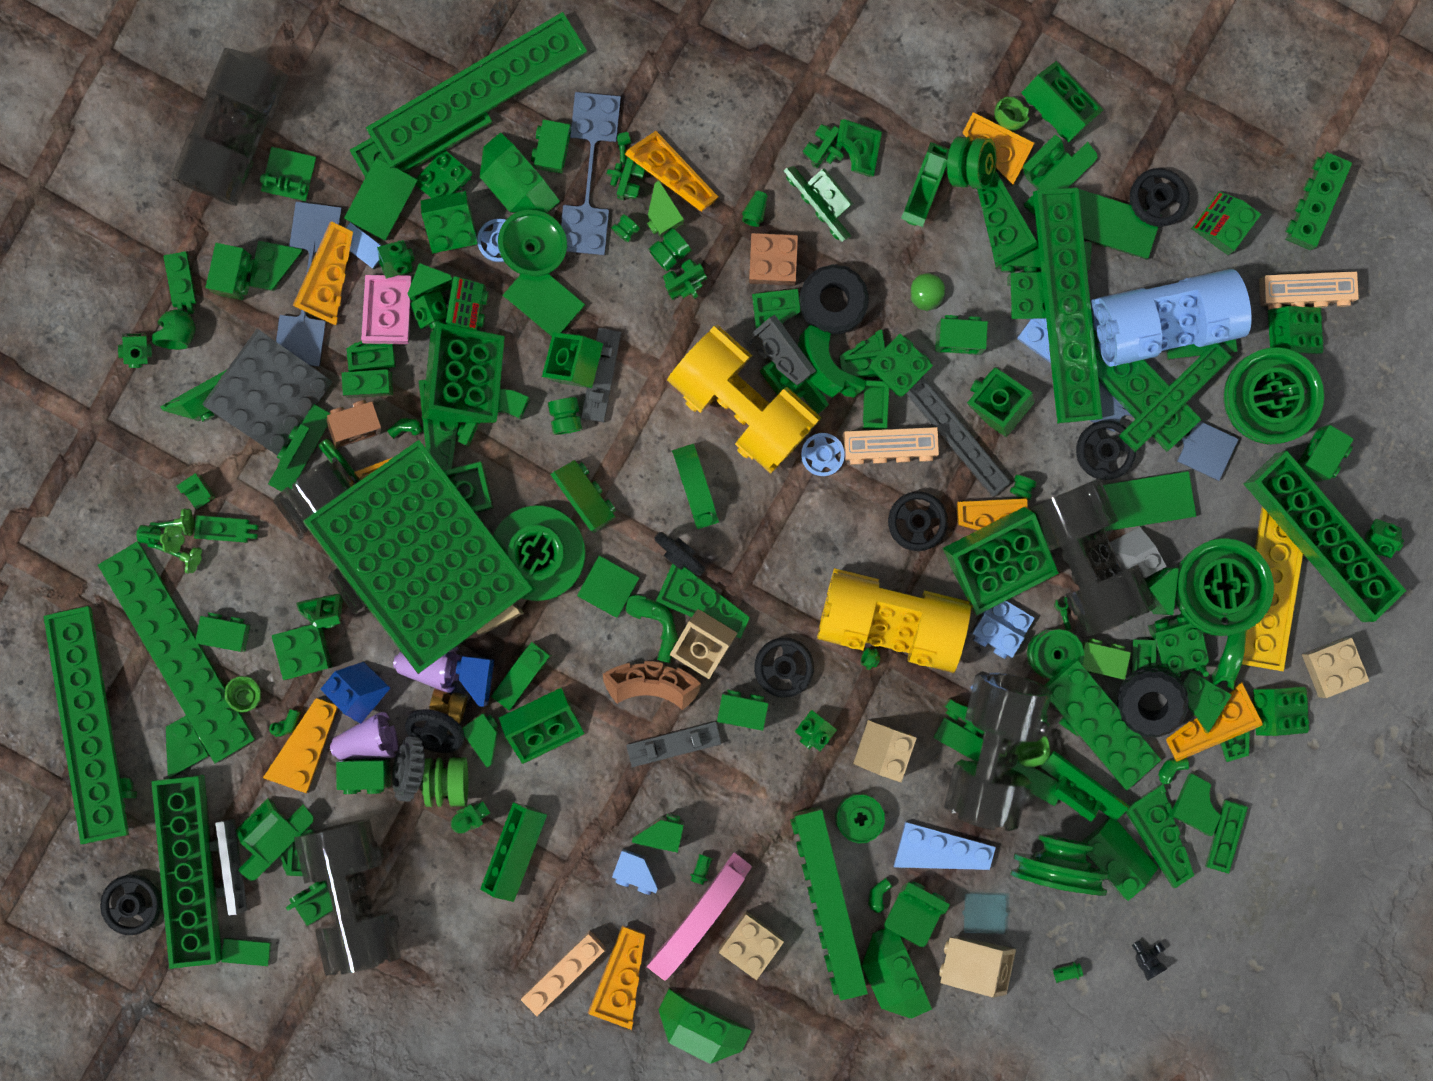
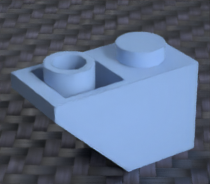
[612,849,658,895]

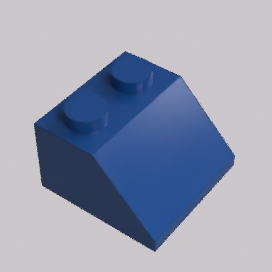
[456,656,495,707]
[320,662,391,724]

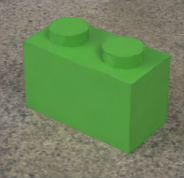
[1082,638,1131,680]

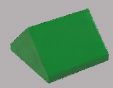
[407,263,453,302]
[1134,568,1179,615]

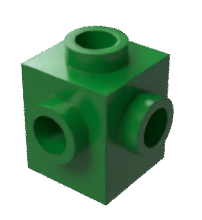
[377,240,415,279]
[410,291,448,330]
[118,333,152,368]
[1365,519,1404,559]
[794,710,837,752]

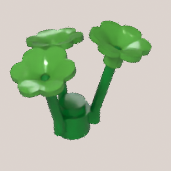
[136,508,202,574]

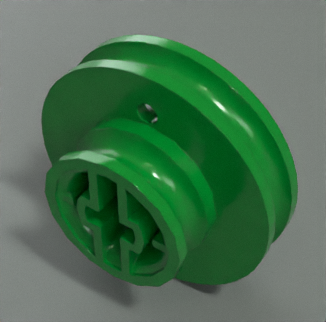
[1224,348,1324,445]
[493,506,586,601]
[1175,538,1274,636]
[1010,834,1110,896]

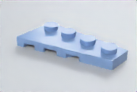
[893,822,996,870]

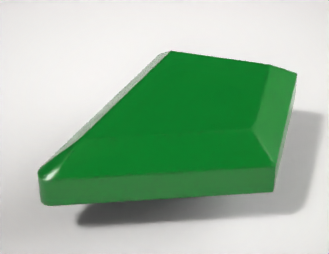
[1220,731,1250,762]

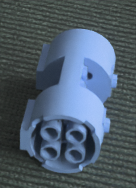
[1091,269,1251,367]

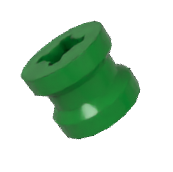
[611,214,640,243]
[1009,475,1037,500]

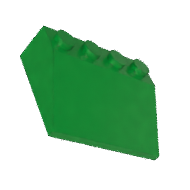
[422,322,505,423]
[943,507,1059,615]

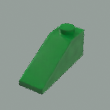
[491,642,552,711]

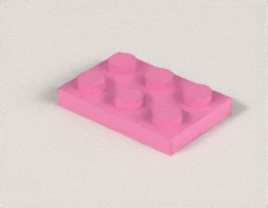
[361,275,413,344]

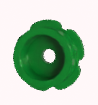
[861,648,880,670]

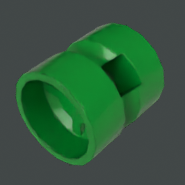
[648,228,691,271]
[548,397,582,435]

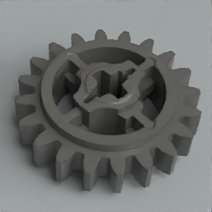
[392,736,425,802]

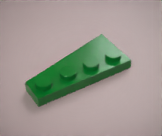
[977,171,1038,267]
[418,380,458,471]
[656,563,750,639]
[1126,784,1194,888]

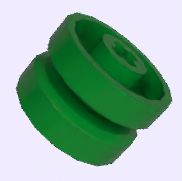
[947,136,997,189]
[1027,629,1085,679]

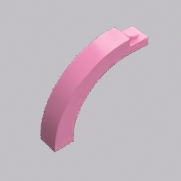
[647,852,752,981]

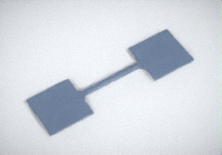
[561,92,621,255]
[276,202,342,367]
[1090,382,1238,481]

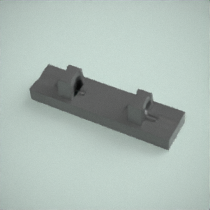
[581,328,621,423]
[626,721,721,767]
[209,819,247,915]

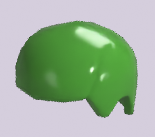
[994,97,1030,131]
[911,273,945,311]
[225,676,261,712]
[1015,731,1050,767]

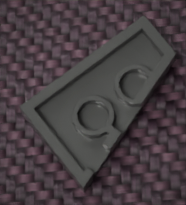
[743,315,816,385]

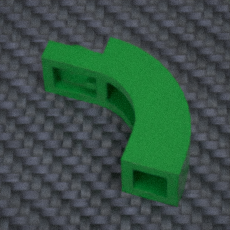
[798,325,866,398]
[457,389,530,447]
[672,443,719,530]

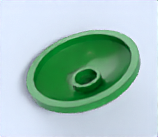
[498,210,567,277]

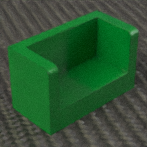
[862,381,889,430]

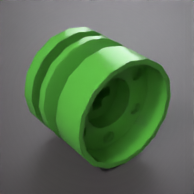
[421,757,469,807]

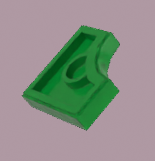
[837,119,882,177]
[1170,774,1221,836]

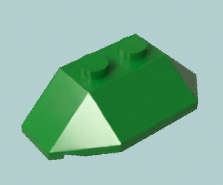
[480,132,560,213]
[160,370,226,422]
[862,928,932,1019]
[658,988,752,1064]

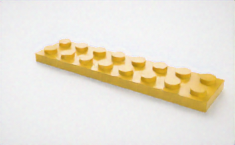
[1242,506,1303,672]

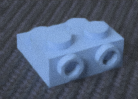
[1017,319,1051,363]
[971,601,1035,659]

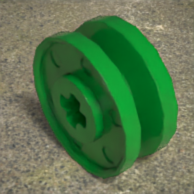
[835,793,885,843]

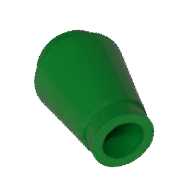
[742,191,768,227]

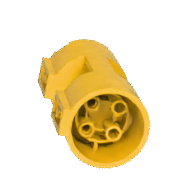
[667,325,821,474]
[817,568,971,673]

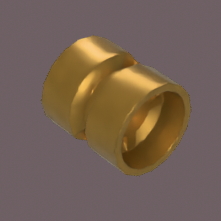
[429,688,468,724]

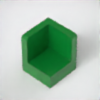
[176,473,216,509]

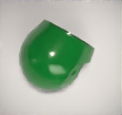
[152,309,196,350]

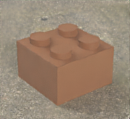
[749,233,798,286]
[327,400,381,448]

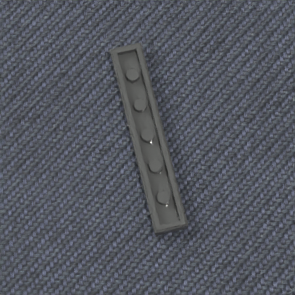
[906,377,1011,497]

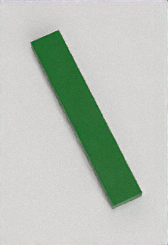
[1119,343,1232,452]
[933,718,1059,806]

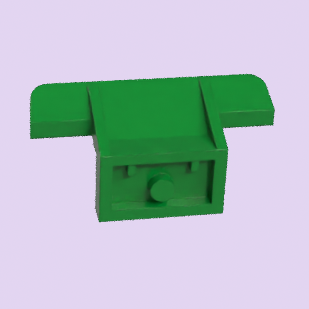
[1023,134,1097,215]
[235,798,314,881]

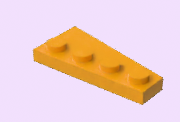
[625,131,718,212]
[293,222,353,325]
[1166,683,1262,762]
[263,698,338,793]
[588,925,645,1030]

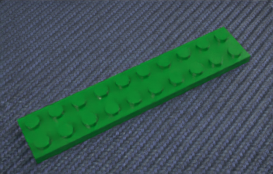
[366,12,587,169]
[1033,188,1103,424]
[98,541,256,764]
[43,606,129,845]

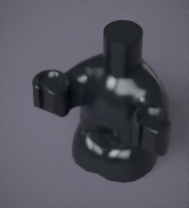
[1132,940,1167,981]

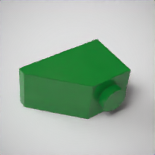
[462,713,499,767]

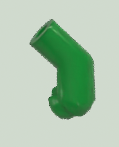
[387,418,422,439]

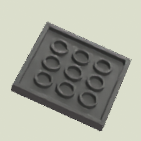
[202,329,332,456]

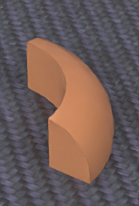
[603,661,701,710]

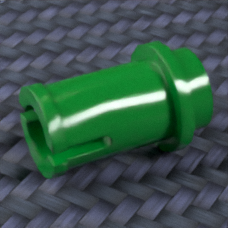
[690,854,713,885]
[1052,961,1083,983]

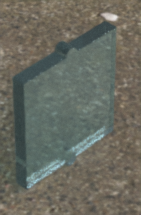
[962,893,1008,934]

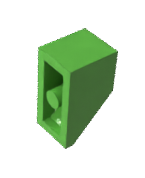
[647,181,684,238]

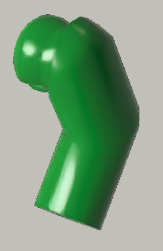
[269,708,301,737]
[1158,758,1189,785]
[868,878,892,913]

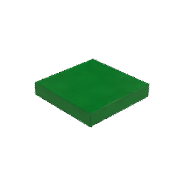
[577,556,639,618]

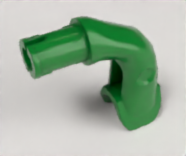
[626,595,679,663]
[1211,630,1247,690]

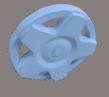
[477,219,506,262]
[801,433,845,476]

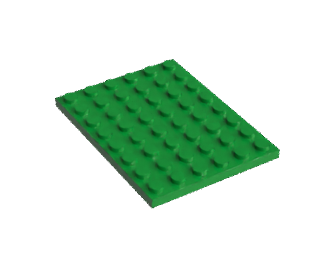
[303,440,533,674]

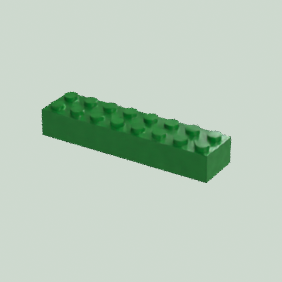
[1243,451,1406,622]
[151,774,222,969]
[790,806,868,1001]

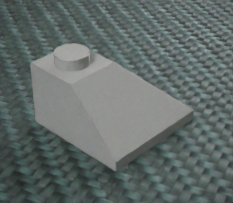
[1099,527,1167,589]

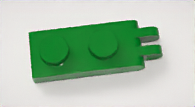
[163,251,197,314]
[194,515,259,543]

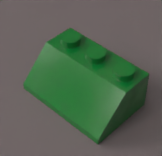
[1021,61,1103,142]
[550,460,616,533]
[499,688,585,764]
[1082,817,1158,901]

